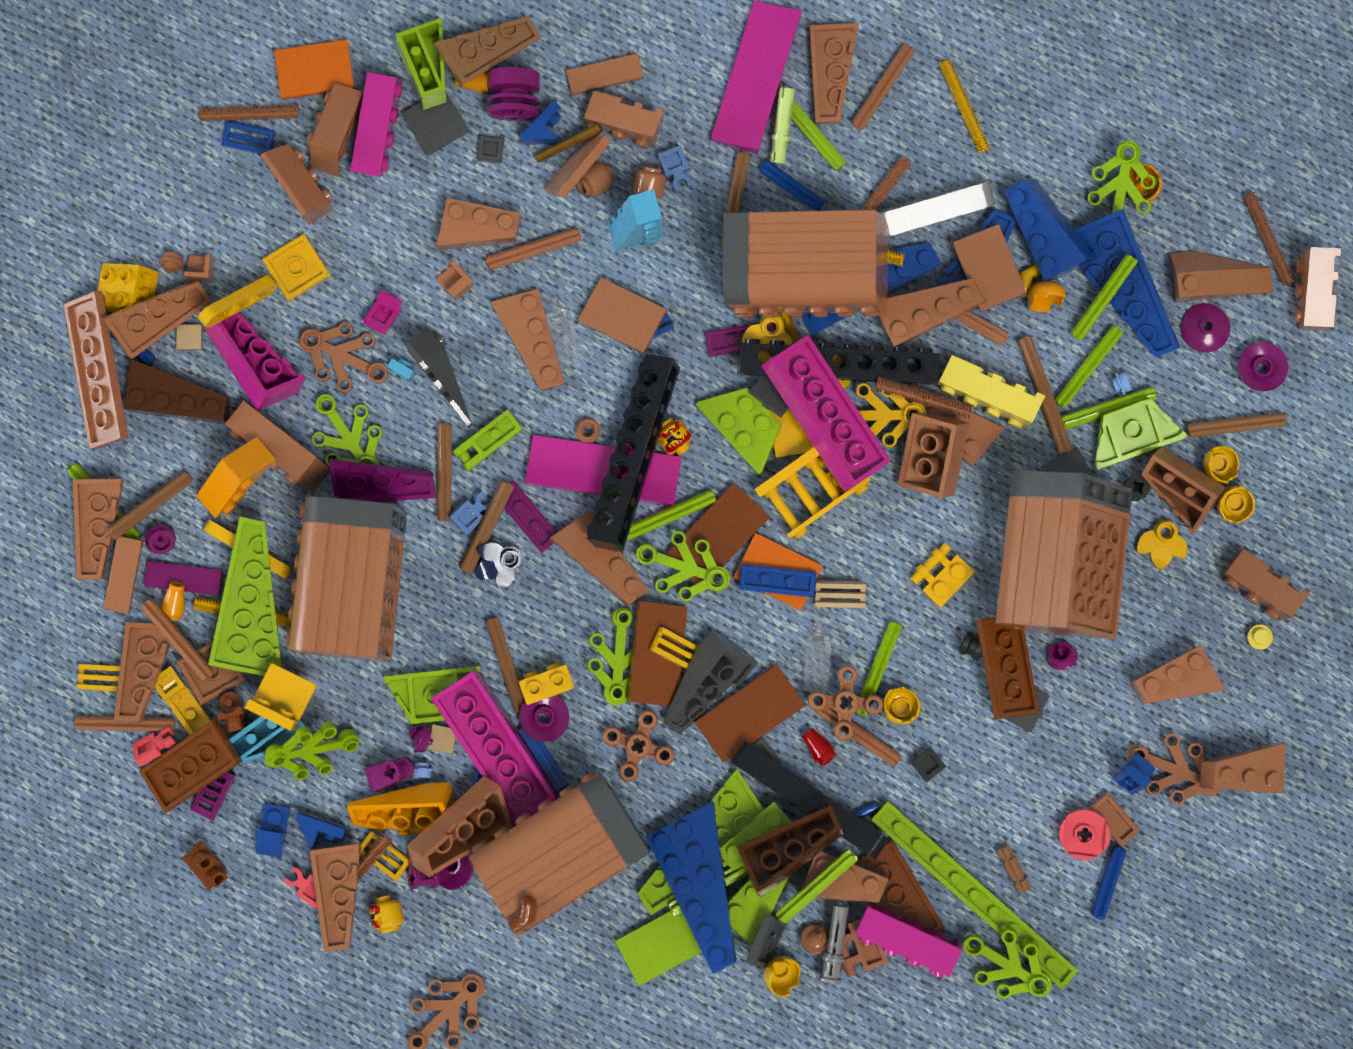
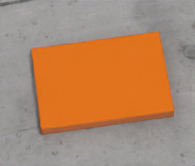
[274,40,355,100]
[733,533,823,611]

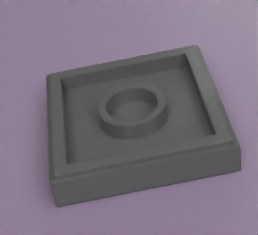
[402,92,470,157]
[746,914,787,968]

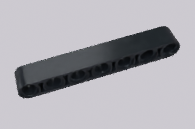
[730,741,889,860]

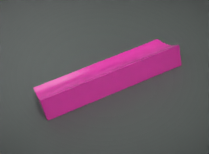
[711,0,802,155]
[761,335,891,492]
[525,435,681,506]
[431,668,559,825]

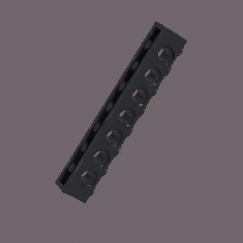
[737,339,940,385]
[587,354,680,552]

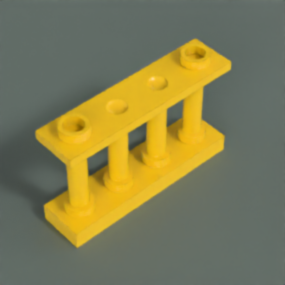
[754,447,871,540]

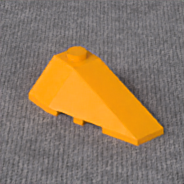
[347,782,455,836]

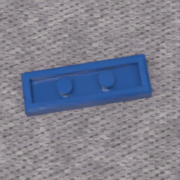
[739,564,817,598]

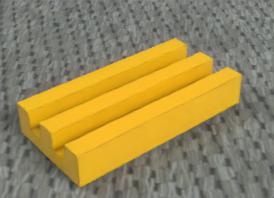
[649,627,698,670]
[77,664,120,692]
[360,831,409,882]

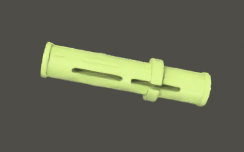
[770,87,795,164]

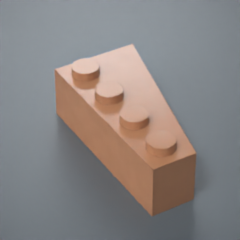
[878,278,987,347]
[225,401,330,493]
[407,776,513,877]

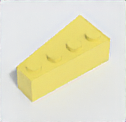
[937,355,1045,430]

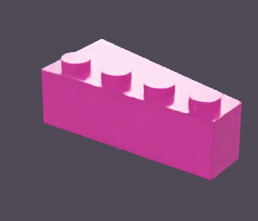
[350,72,404,177]
[205,312,306,411]
[855,903,962,978]

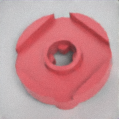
[1059,808,1110,860]

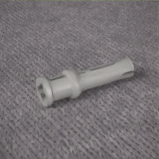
[818,904,849,984]

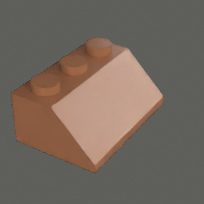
[261,144,333,225]
[898,412,969,498]

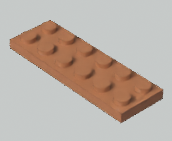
[63,291,128,449]

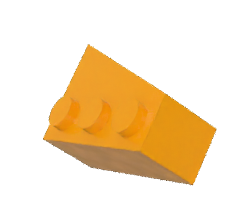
[196,437,276,519]

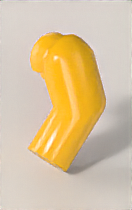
[1019,263,1041,298]

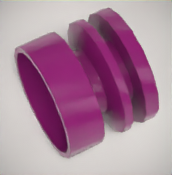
[487,67,540,122]

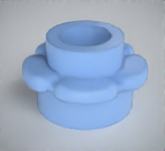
[1112,371,1132,395]
[411,763,434,780]

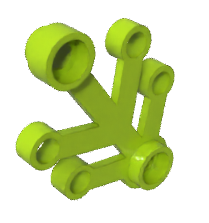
[1087,140,1157,214]
[312,394,383,466]
[636,530,731,602]
[586,608,632,706]
[264,722,359,780]
[963,927,1052,999]

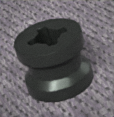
[1123,475,1150,501]
[958,631,982,661]

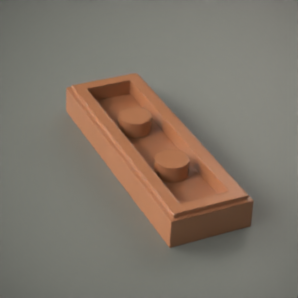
[566,53,644,96]
[103,535,144,614]

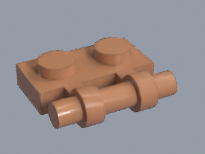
[835,917,888,977]

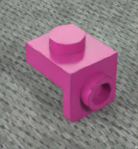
[363,290,402,336]

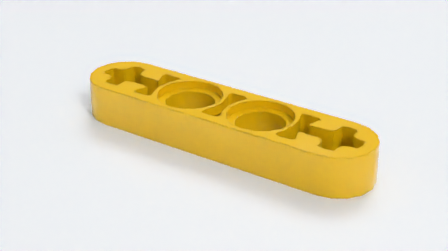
[198,275,278,328]
[203,519,292,579]

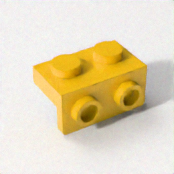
[518,662,574,705]

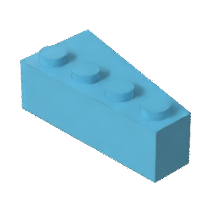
[607,189,663,251]

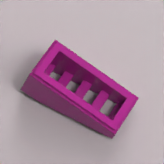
[190,771,237,821]

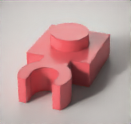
[132,727,176,767]
[284,867,318,909]

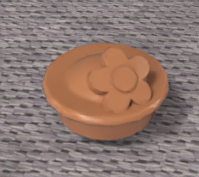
[800,925,829,954]

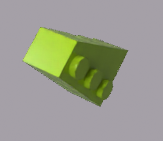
[395,18,446,110]
[728,878,788,946]

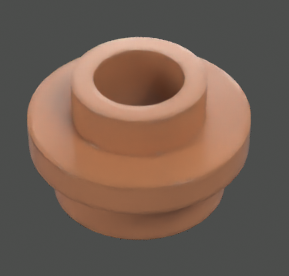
[159,252,184,273]
[575,418,600,443]

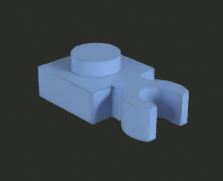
[658,145,692,193]
[448,491,491,535]

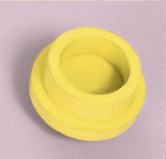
[1247,625,1273,650]

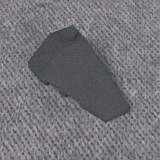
[404,330,473,429]
[663,630,758,733]

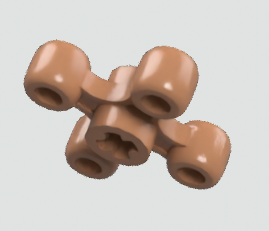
[807,665,883,741]
[602,710,675,782]

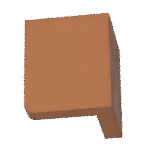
[184,253,215,283]
[437,260,474,301]

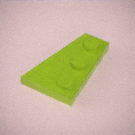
[720,801,792,871]

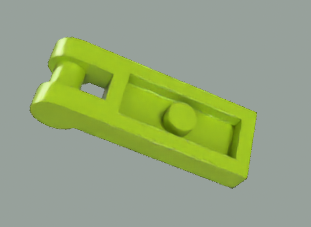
[453,409,523,472]

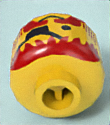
[658,418,693,456]
[369,895,404,934]

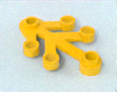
[856,383,927,448]

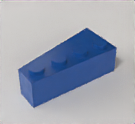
[1004,179,1097,281]

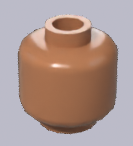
[576,161,613,198]
[632,166,666,199]

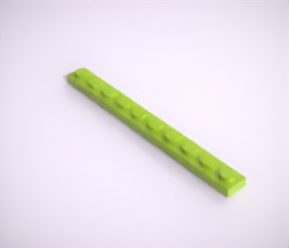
[871,801,1079,990]

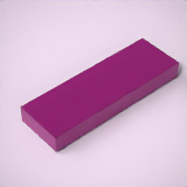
[705,322,776,358]
[504,480,557,553]
[144,561,223,596]

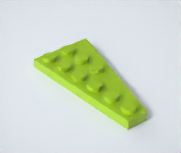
[208,516,282,676]
[637,769,764,915]

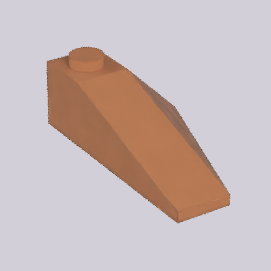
[1169,251,1273,303]

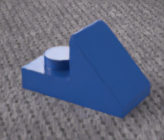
[520,100,562,145]
[1112,754,1155,795]
[256,804,291,858]
[296,813,348,850]

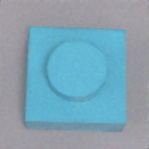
[387,358,415,383]

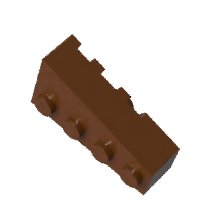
[124,359,231,424]
[737,805,843,899]

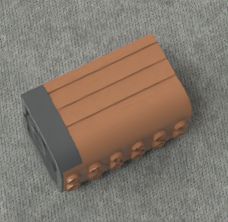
[723,210,888,318]
[995,471,1133,640]
[286,496,407,663]
[468,771,651,936]

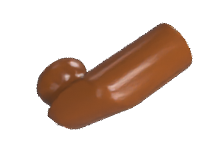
[508,895,538,934]

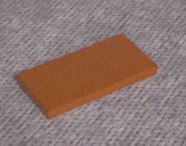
[665,483,770,584]
[627,601,688,706]
[976,617,1039,720]
[695,664,806,764]
[139,719,243,813]
[855,839,944,932]

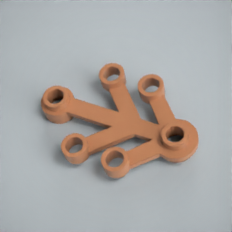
[299,322,388,393]
[1127,733,1221,805]
[408,974,485,1049]

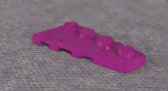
[329,459,436,502]

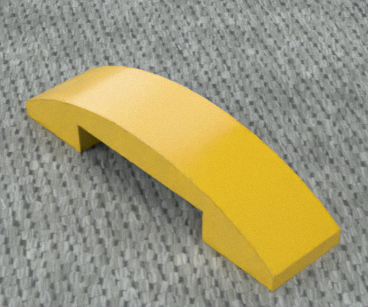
[155,666,211,735]

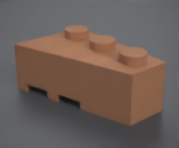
[584,91,664,149]
[436,198,522,251]
[1141,447,1226,535]
[1221,549,1310,620]
[1200,743,1286,794]
[802,850,889,903]

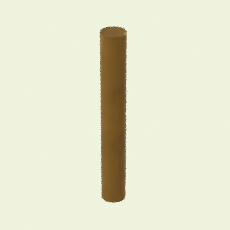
[534,123,603,163]

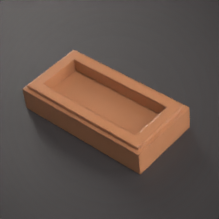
[1088,792,1140,847]

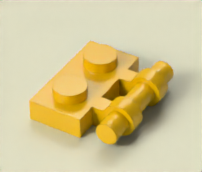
[910,542,975,608]

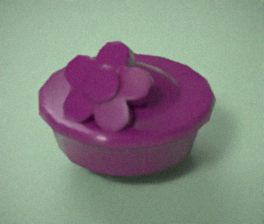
[145,525,176,554]
[1047,642,1078,670]
[409,723,433,753]

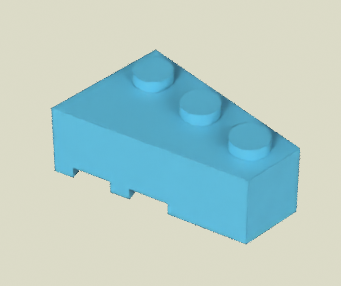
[229,716,314,764]

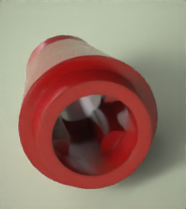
[802,728,837,767]

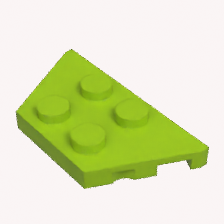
[695,388,782,475]
[1094,398,1187,470]
[383,666,481,724]

